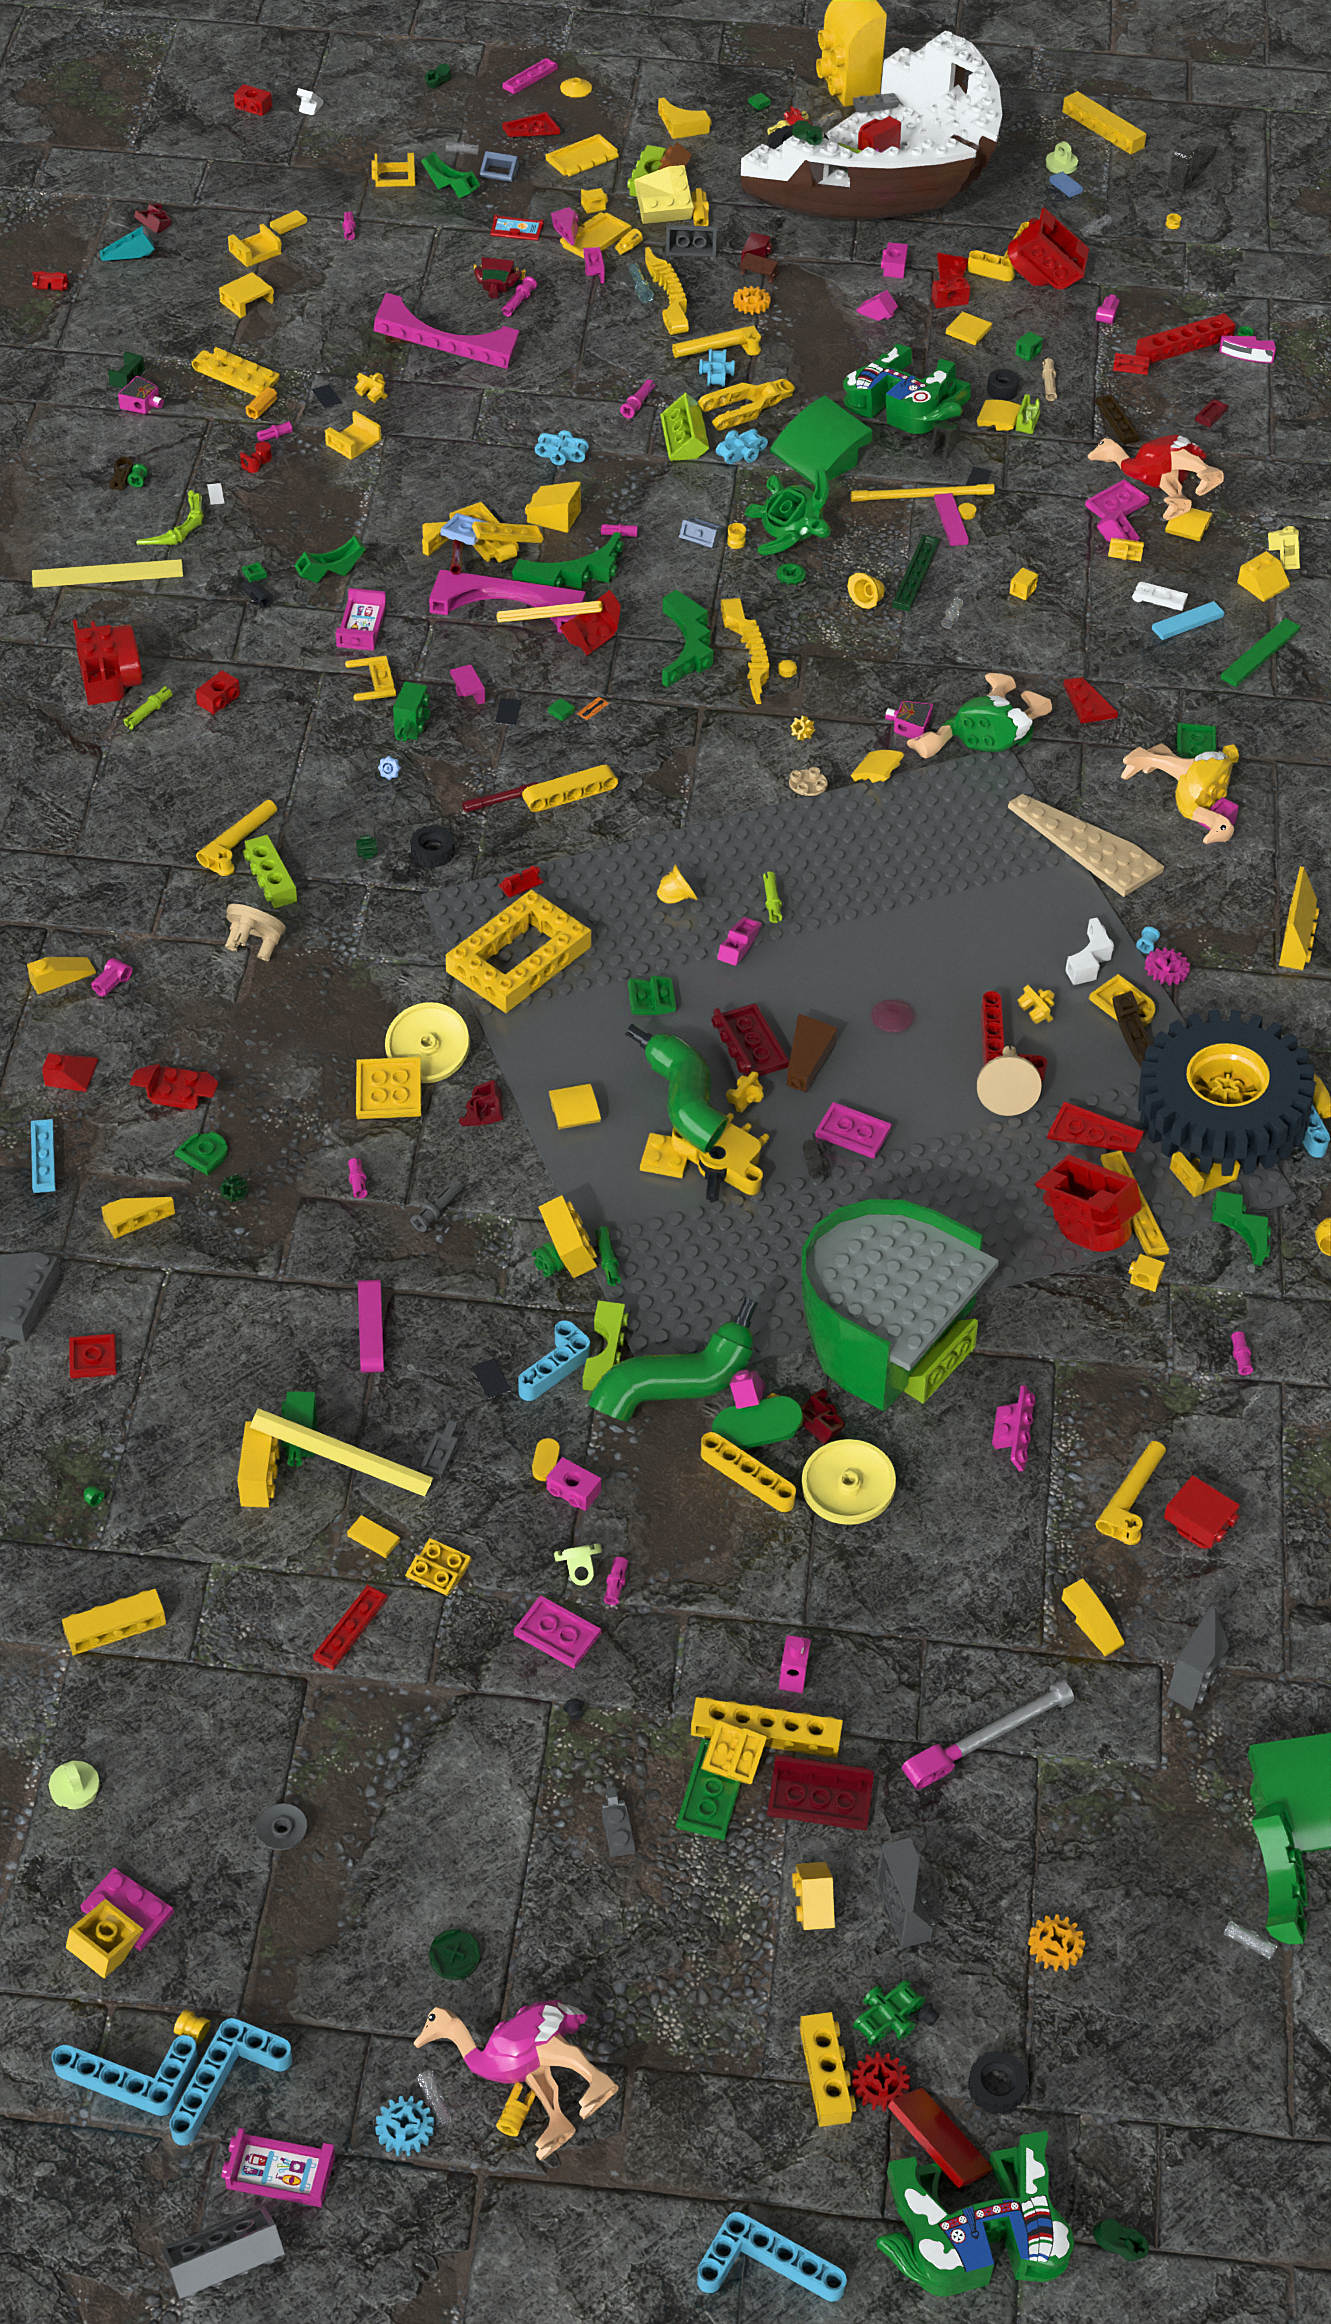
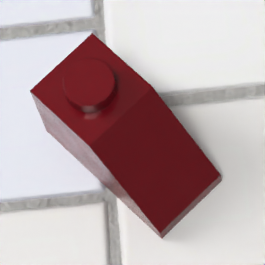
[741,232,772,262]

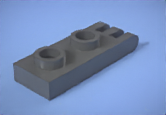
[853,93,899,112]

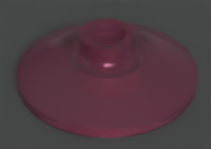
[871,1000,913,1032]

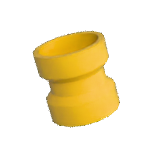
[727,523,746,549]
[174,2009,211,2045]

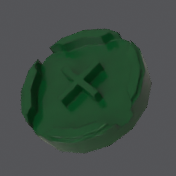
[429,1929,481,1981]

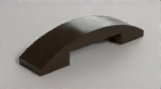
[1112,991,1152,1067]

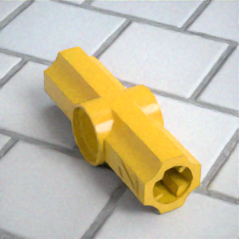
[691,188,709,226]

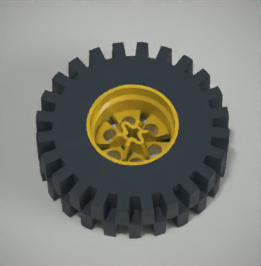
[1138,1010,1315,1176]

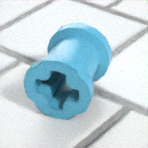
[1136,926,1160,954]

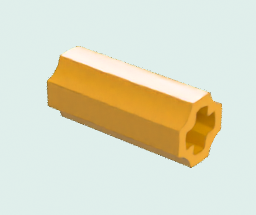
[245,387,277,419]

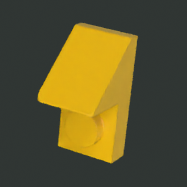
[422,522,449,556]

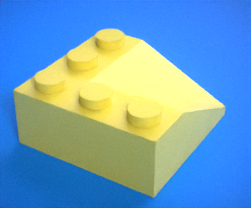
[634,165,693,224]

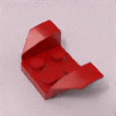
[559,590,621,656]
[129,1064,219,1110]

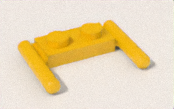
[345,655,396,701]

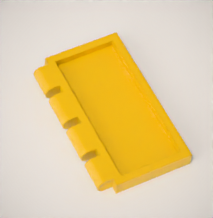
[546,134,619,177]
[560,212,632,258]

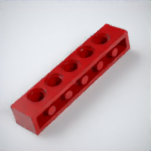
[1135,313,1236,364]

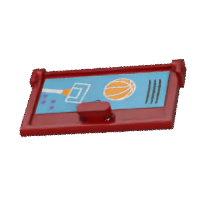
[490,214,544,241]

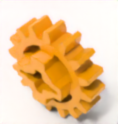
[733,286,770,315]
[1028,1914,1085,1971]

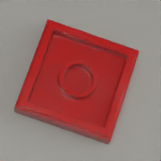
[69,1334,117,1379]

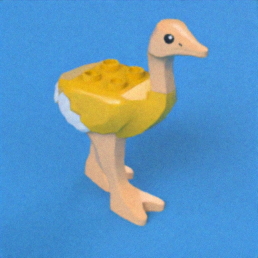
[1121,743,1234,845]

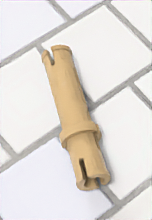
[1042,358,1057,401]

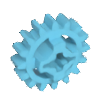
[375,2096,434,2156]

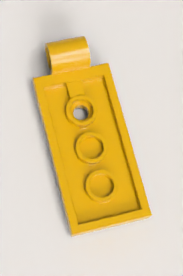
[191,347,280,396]
[449,502,519,563]

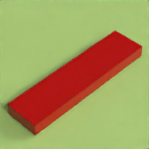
[313,1584,388,1670]

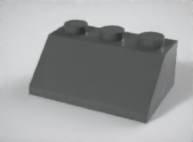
[666,225,717,257]

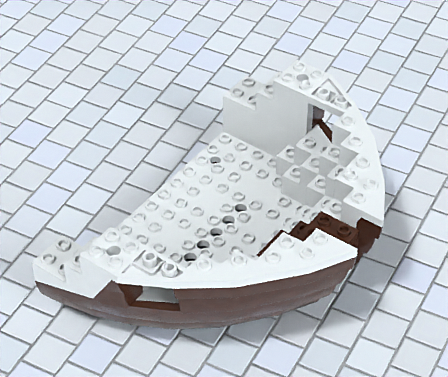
[741,30,1002,220]

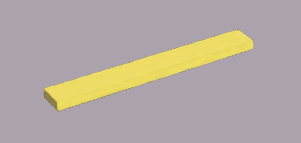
[32,559,183,588]
[250,1408,433,1497]

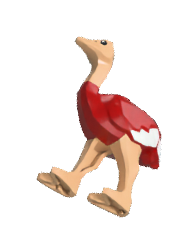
[1088,435,1224,520]

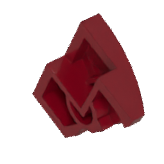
[134,203,172,233]
[459,1080,504,1126]
[800,1389,845,1445]

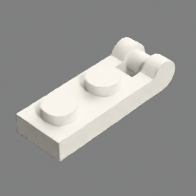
[1132,582,1188,611]

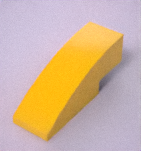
[1062,1578,1124,1656]

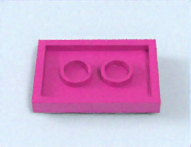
[1085,479,1150,518]
[815,1102,892,1159]
[514,1595,601,1669]
[80,1868,174,1951]

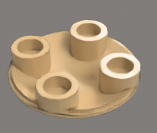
[789,767,828,796]

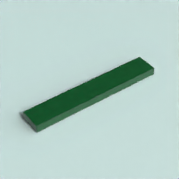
[892,535,940,612]

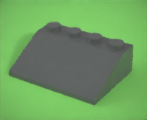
[0,1252,61,1342]

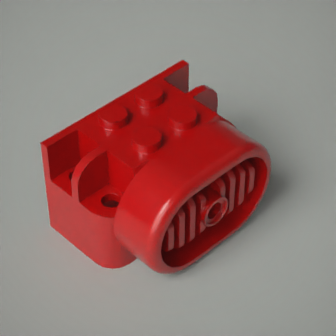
[1008,207,1089,289]
[72,619,143,705]
[1035,1154,1142,1252]

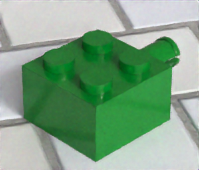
[393,681,431,742]
[281,1391,318,1467]

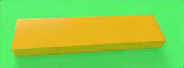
[472,521,544,543]

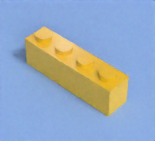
[62,1589,166,1655]

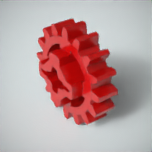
[852,2052,910,2112]

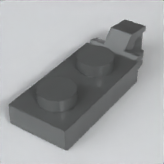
[419,1420,459,1481]
[601,1787,635,1857]

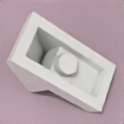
[297,88,324,115]

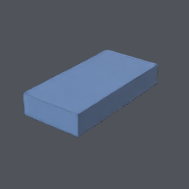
[1049,171,1083,197]

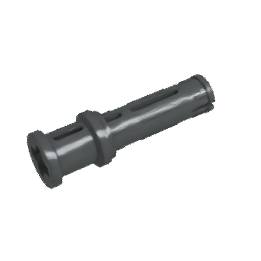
[411,1179,463,1232]

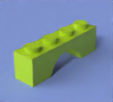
[627,145,666,197]
[583,1300,629,1391]

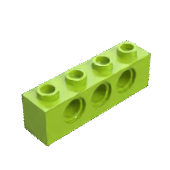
[243,835,297,909]

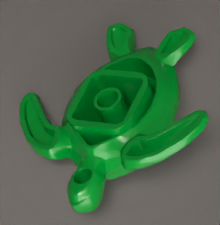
[745,467,832,555]

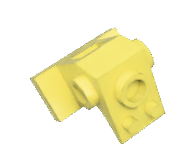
[1268,526,1300,570]

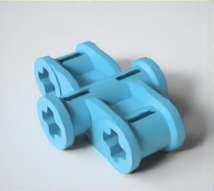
[699,349,735,387]
[716,429,768,464]
[535,430,589,465]

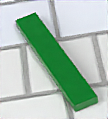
[1220,618,1301,687]

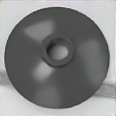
[256,1803,307,1850]

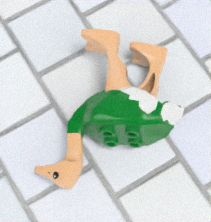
[907,673,1052,758]

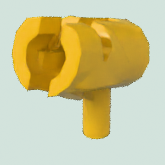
[1312,1074,1331,1119]

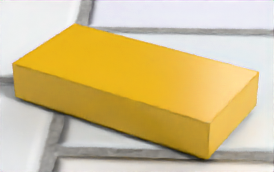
[270,210,307,235]
[347,1515,400,1558]

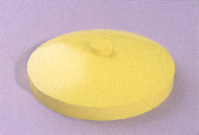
[385,1002,470,1083]
[802,1439,896,1525]

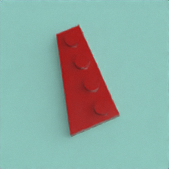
[1047,1102,1144,1153]

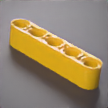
[522,764,618,812]
[701,1432,796,1512]

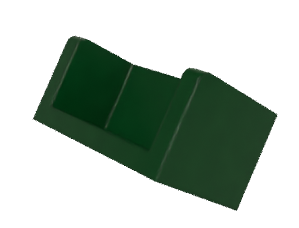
[108,351,145,389]

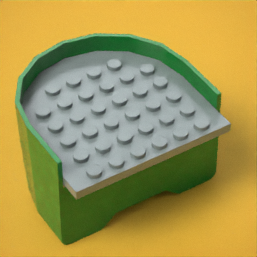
[802,1199,999,1412]

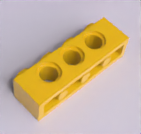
[799,2012,856,2127]

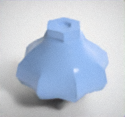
[378,756,401,781]

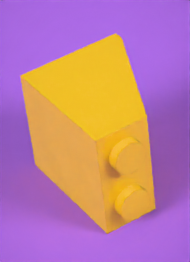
[525,481,581,533]

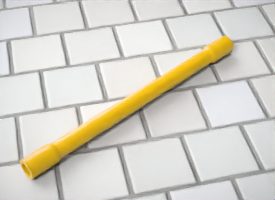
[851,484,994,502]

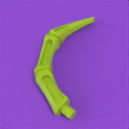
[137,490,204,545]

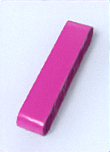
[358,1279,384,1373]

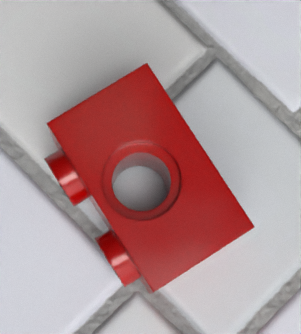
[234,84,272,116]
[931,277,970,308]
[195,670,240,714]

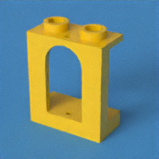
[372,153,415,187]

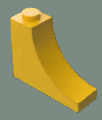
[658,98,712,139]

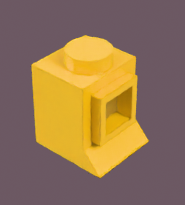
[581,188,608,213]

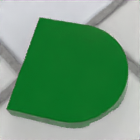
[175,1132,228,1176]

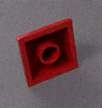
[42,1052,98,1092]

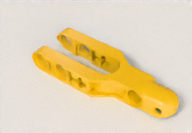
[698,379,795,431]

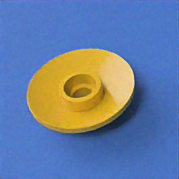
[560,78,592,98]

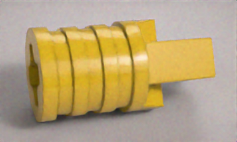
[615,228,643,255]

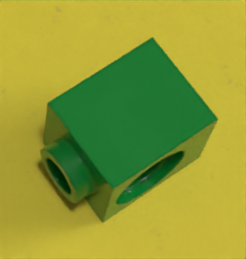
[1015,331,1043,362]

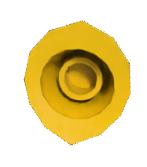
[848,573,885,609]
[657,864,698,903]

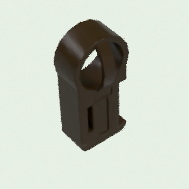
[109,457,133,490]

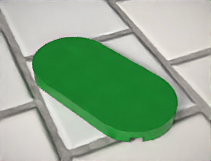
[712,1396,804,1450]

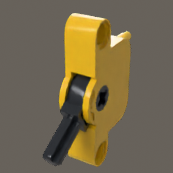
[671,1113,769,1203]

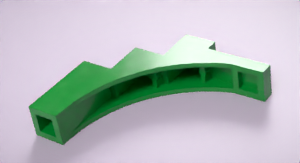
[512,532,623,589]
[662,590,714,687]

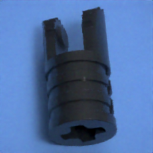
[241,581,273,608]

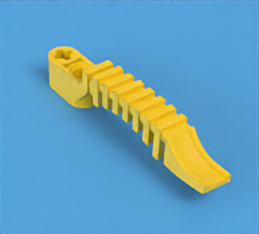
[645,247,689,335]
[721,598,769,704]

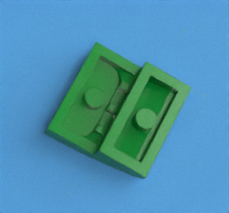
[627,975,676,1015]

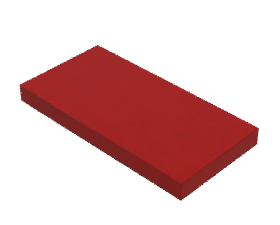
[888,2088,993,2188]

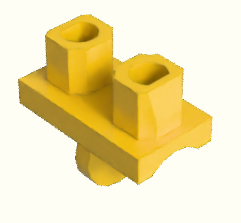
[354,373,388,403]
[1108,537,1144,561]
[1017,985,1054,1024]
[726,1071,764,1113]

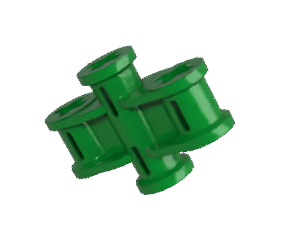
[853,1979,926,2047]

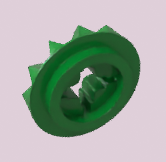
[776,563,806,586]

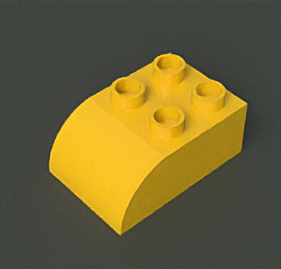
[816,0,887,107]

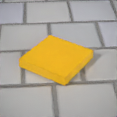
[946,312,992,345]

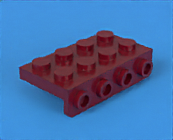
[711,1003,789,1077]
[767,1755,874,1831]

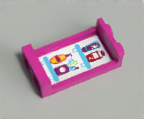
[336,588,386,651]
[222,2128,335,2207]

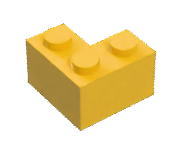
[792,1862,835,1930]

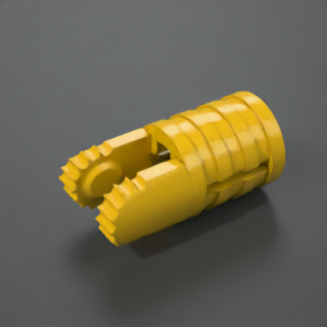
[496,2082,536,2136]

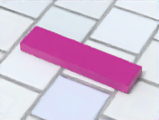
[503,58,558,94]
[934,493,969,546]

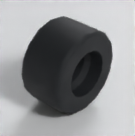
[987,369,1019,401]

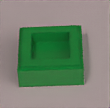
[748,93,771,110]
[242,562,267,583]
[548,698,575,721]

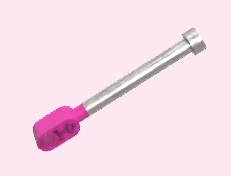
[902,1680,1074,1790]

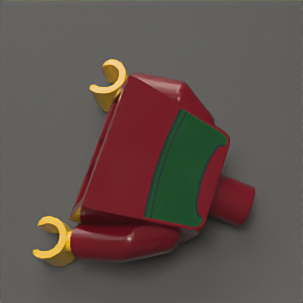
[474,257,526,299]

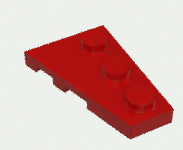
[502,112,560,137]
[936,252,968,280]
[1063,677,1118,723]

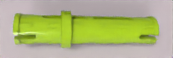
[124,686,172,729]
[763,871,782,923]

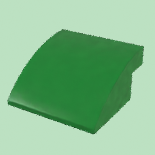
[770,395,873,485]
[1247,1733,1331,1853]

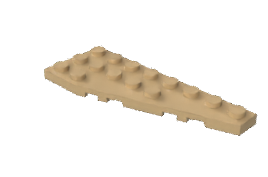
[1008,794,1164,897]

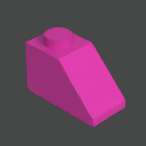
[856,290,898,321]
[1097,509,1140,542]
[730,1370,766,1409]

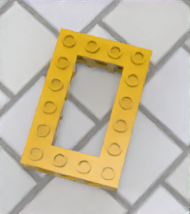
[446,889,591,1013]

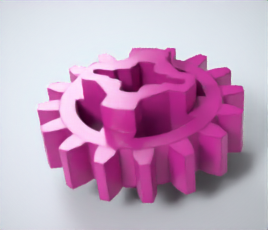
[1144,947,1190,986]

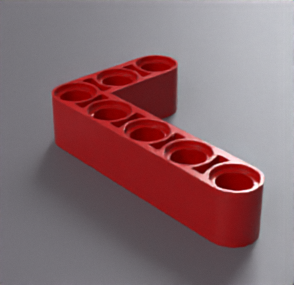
[981,991,1047,1082]

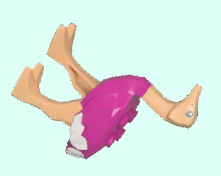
[414,2000,619,2161]

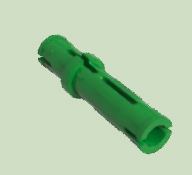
[595,1226,621,1286]

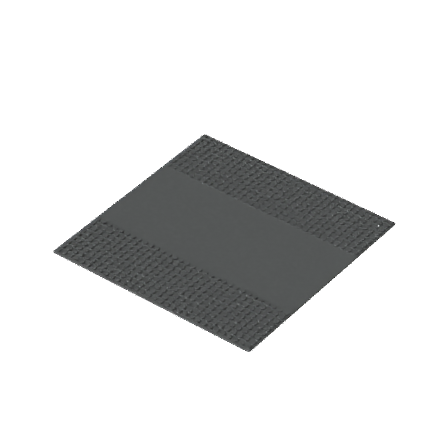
[422,748,1296,1364]

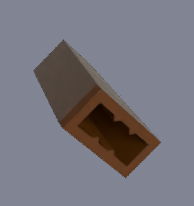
[786,1014,838,1093]

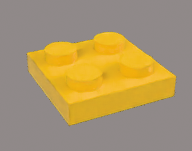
[640,1133,688,1178]

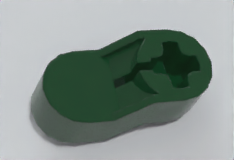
[425,64,452,89]
[792,120,824,145]
[1093,2218,1149,2262]

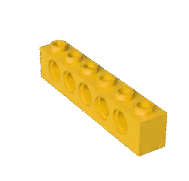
[691,1697,843,1758]

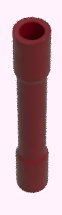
[450,539,464,575]
[462,782,538,813]

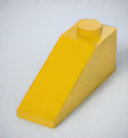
[27,957,96,994]
[101,1197,175,1239]

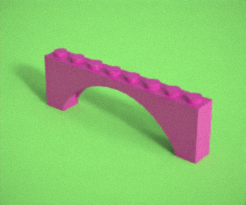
[373,293,519,369]
[429,569,585,633]

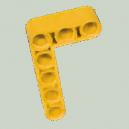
[967,222,1029,281]

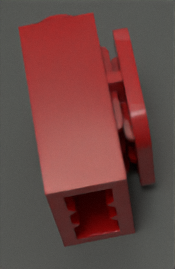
[858,116,901,152]
[1164,1475,1240,1549]

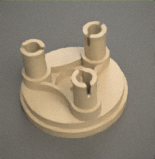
[224,904,286,961]
[977,1046,1041,1116]

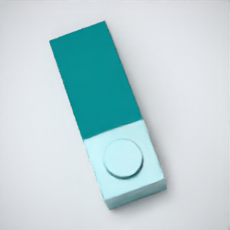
[100,226,154,261]

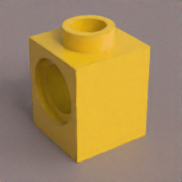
[1010,567,1038,600]
[1129,1254,1165,1292]

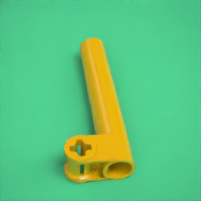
[672,325,761,358]
[196,800,277,876]
[1095,1441,1166,1545]

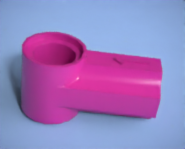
[1095,294,1120,325]
[91,957,132,997]

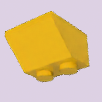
[1237,551,1290,602]
[66,1899,144,1979]

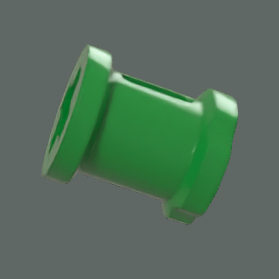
[127,463,148,488]

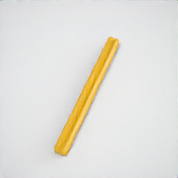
[497,601,603,623]

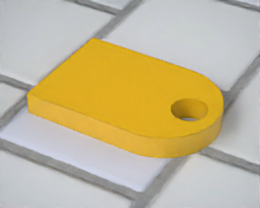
[1089,974,1155,1026]

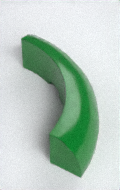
[1251,1801,1308,1944]

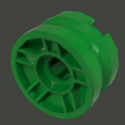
[532,1242,564,1277]

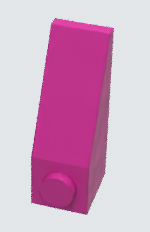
[551,207,579,245]

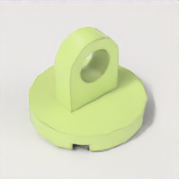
[1046,141,1078,174]
[554,1543,602,1585]
[49,1761,100,1810]

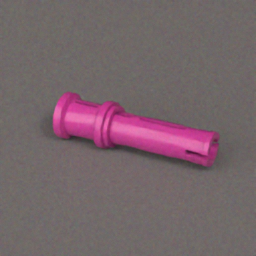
[502,276,537,317]
[620,379,655,418]

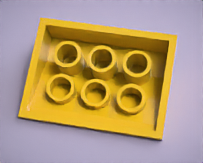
[1279,866,1319,970]

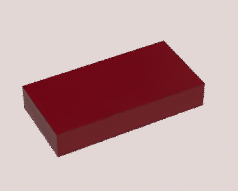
[1195,399,1228,428]

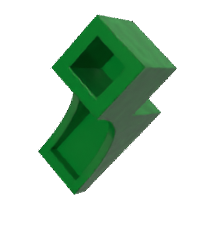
[421,151,480,198]
[294,535,366,583]
[1211,1191,1271,1266]

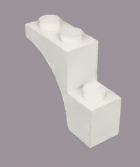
[1065,918,1114,985]

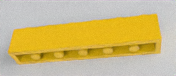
[1062,91,1146,154]

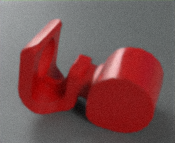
[240,442,272,473]

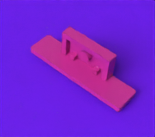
[992,1385,1035,1471]

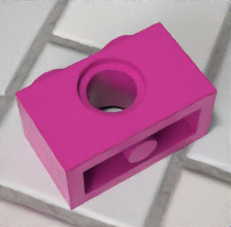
[881,242,908,278]
[547,1457,601,1511]

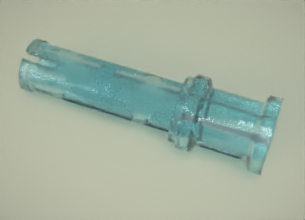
[629,264,654,303]

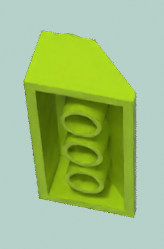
[660,392,709,461]
[904,1318,978,1404]

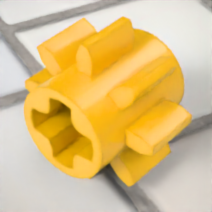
[790,716,815,741]

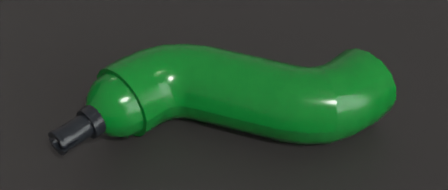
[625,1024,729,1154]
[587,1297,758,1423]

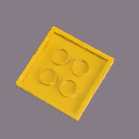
[356,1057,421,1119]

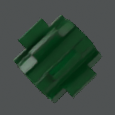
[356,835,378,860]
[220,1174,249,1203]

